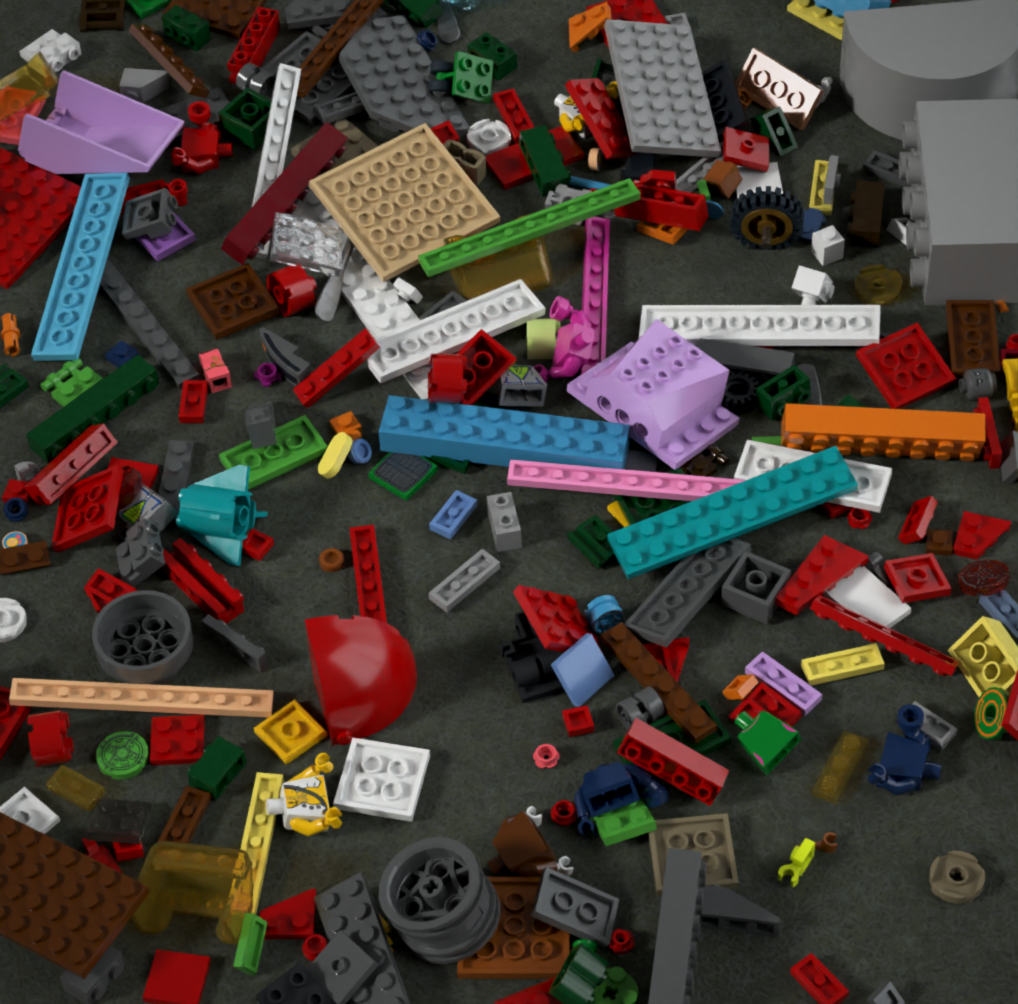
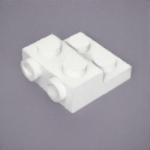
[19,29,81,76]

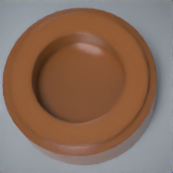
[319,548,344,572]

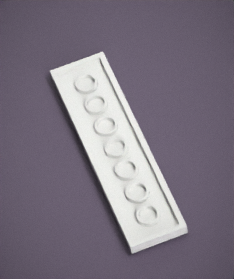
[364,279,545,383]

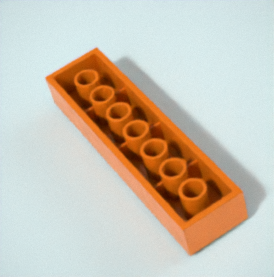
[781,403,985,462]

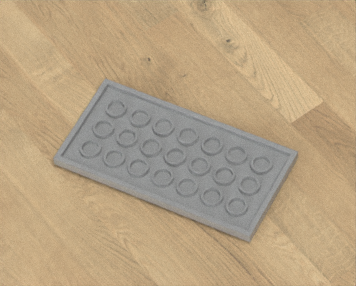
[604,19,721,158]

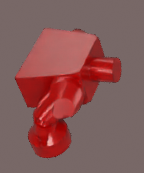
[171,101,233,174]

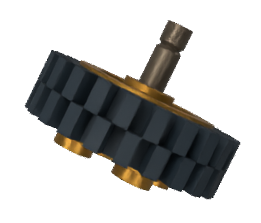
[731,186,804,250]

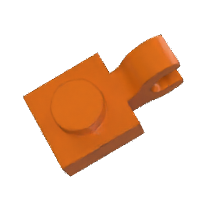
[329,411,362,441]

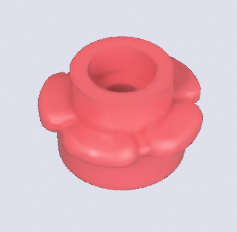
[533,744,559,769]

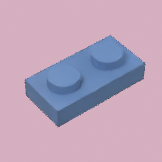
[429,490,477,540]

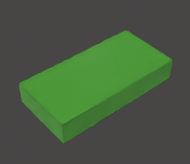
[233,913,267,975]

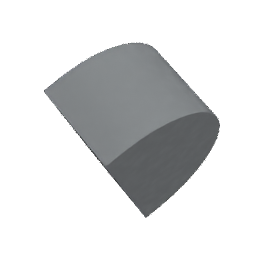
[840,0,1018,140]

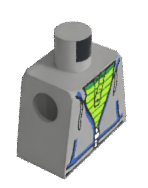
[497,363,547,406]
[119,481,179,540]

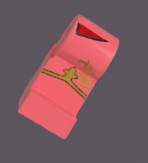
[199,349,232,393]

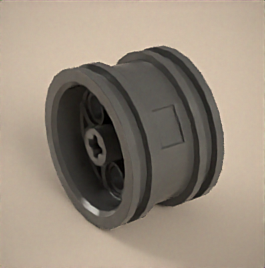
[379,837,500,964]

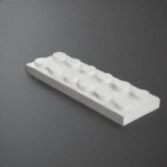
[734,440,892,513]

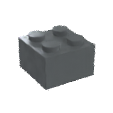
[721,551,791,624]

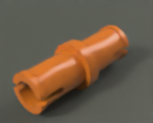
[1,313,20,356]

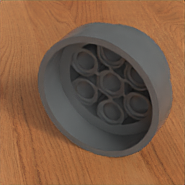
[92,590,193,685]

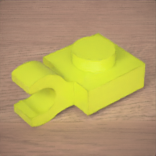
[778,838,815,887]

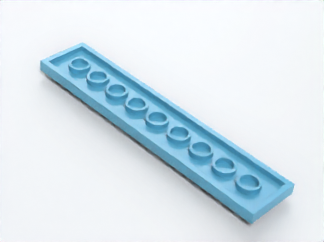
[31,173,130,361]

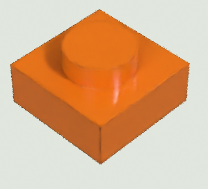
[722,674,758,700]

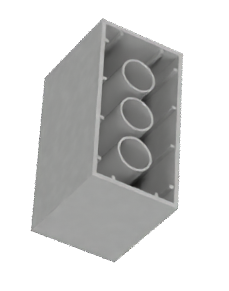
[899,99,1018,305]

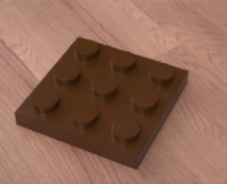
[186,263,280,340]

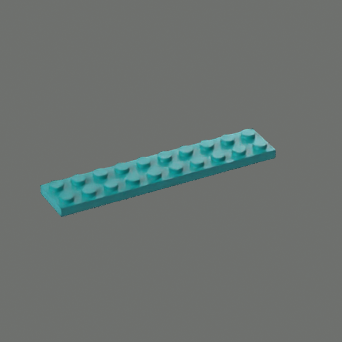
[607,446,858,579]

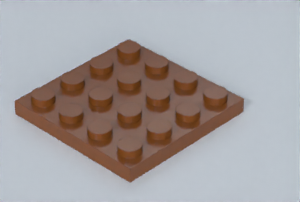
[457,877,570,979]

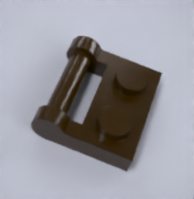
[79,0,126,32]

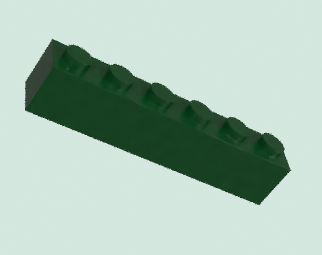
[26,354,159,464]

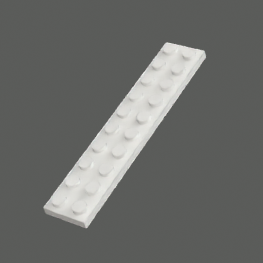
[639,305,881,346]

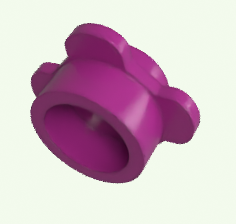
[254,363,282,387]

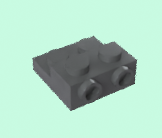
[122,188,178,240]
[116,518,165,587]

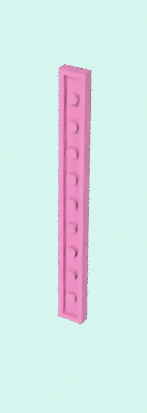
[507,460,746,501]

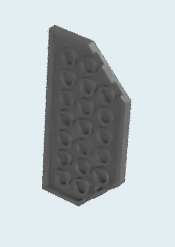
[339,15,470,136]

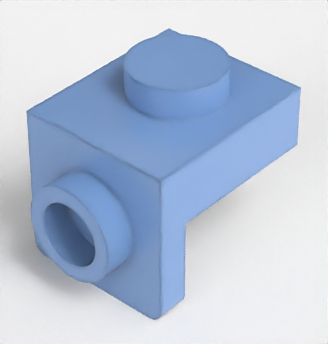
[798,208,826,241]

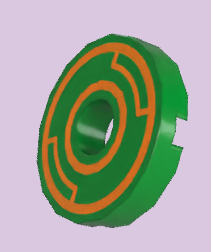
[974,687,1010,741]

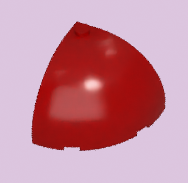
[305,615,417,746]

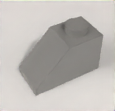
[119,68,170,103]

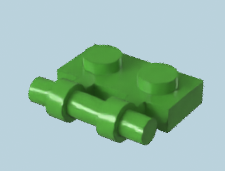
[40,358,103,407]

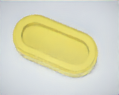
[318,432,353,479]

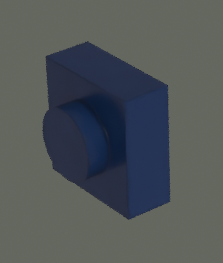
[105,340,139,368]

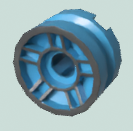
[584,595,625,634]

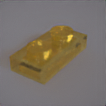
[46,765,106,812]

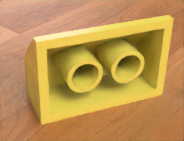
[948,616,1018,697]

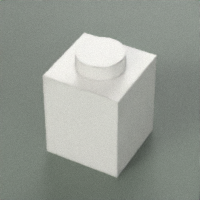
[811,225,845,266]

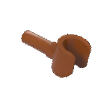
[799,832,838,853]

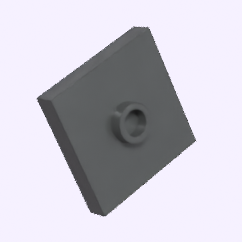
[307,930,379,1004]

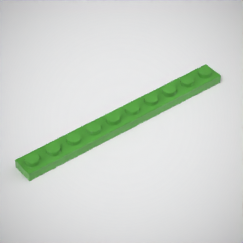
[418,178,640,277]

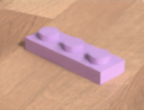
[745,651,822,716]

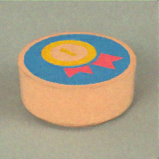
[588,148,602,171]
[2,531,28,548]

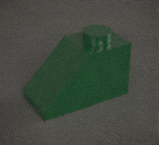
[750,106,798,157]

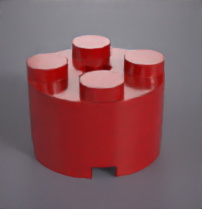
[267,262,317,317]
[428,353,467,404]
[28,710,74,767]

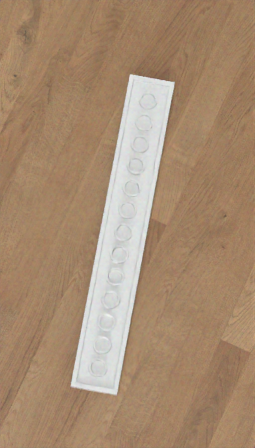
[284,188,432,400]

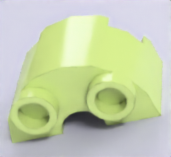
[527,319,561,359]

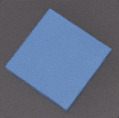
[551,633,615,707]

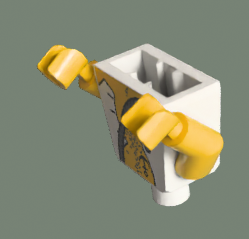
[554,81,619,139]
[266,753,342,837]

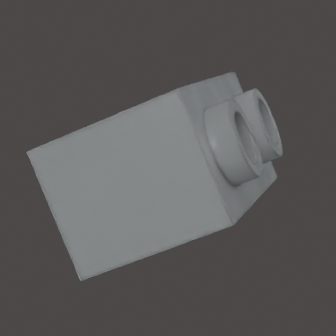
[487,492,522,552]

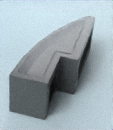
[259,327,312,387]

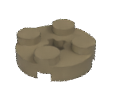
[929,851,985,904]

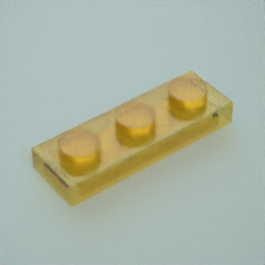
[812,730,868,805]

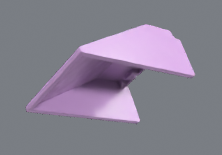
[18,71,185,174]

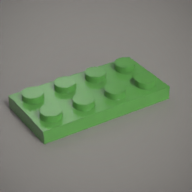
[219,415,328,490]

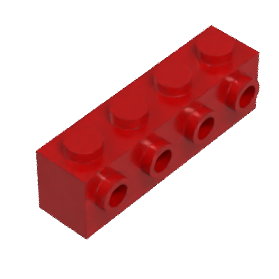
[614,180,709,231]

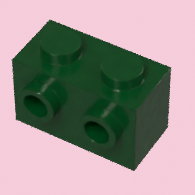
[162,5,211,52]
[467,32,517,81]
[756,365,811,421]

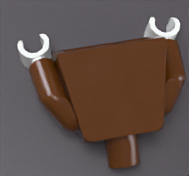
[487,806,573,877]

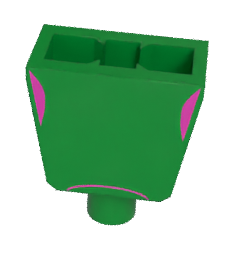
[735,710,801,776]

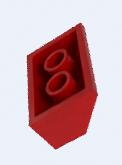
[456,329,517,405]

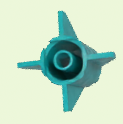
[176,465,268,566]

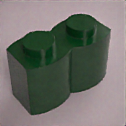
[548,943,608,1004]

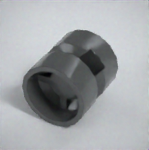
[236,63,276,99]
[616,686,665,730]

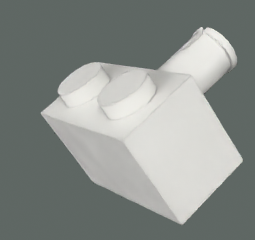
[792,265,835,305]

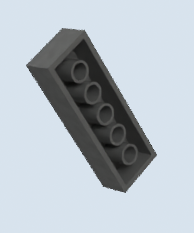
[648,848,707,1004]

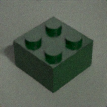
[218,87,272,150]

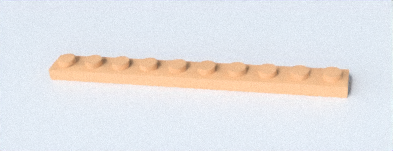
[9,678,274,718]

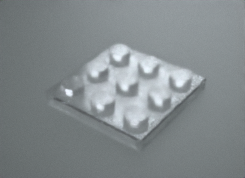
[270,212,343,277]

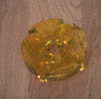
[854,264,902,306]

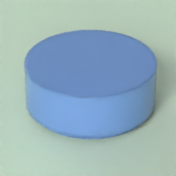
[348,439,372,465]

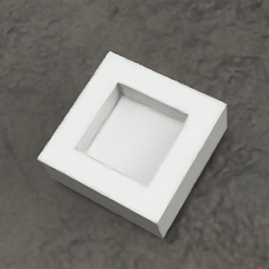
[393,277,423,304]

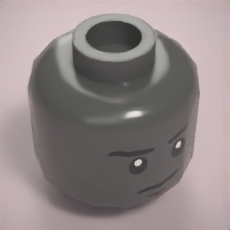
[959,368,997,401]

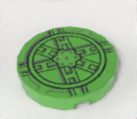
[96,731,149,780]

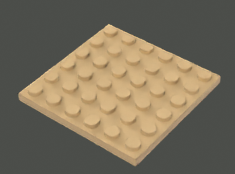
[309,123,501,282]

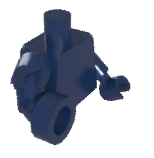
[868,704,942,796]
[574,762,669,839]

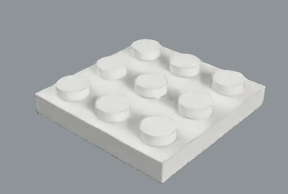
[333,738,430,822]

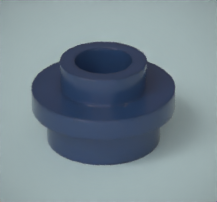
[417,30,437,51]
[3,497,29,522]

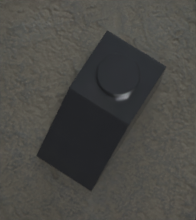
[620,152,655,182]

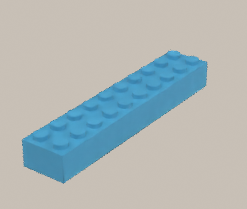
[379,395,630,469]

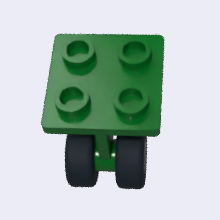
[429,51,493,104]

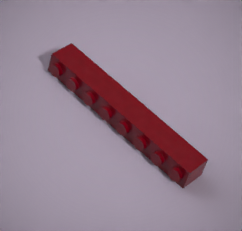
[221,122,348,265]

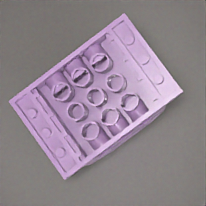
[566,319,740,470]

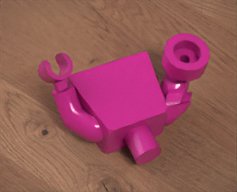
[534,296,595,382]

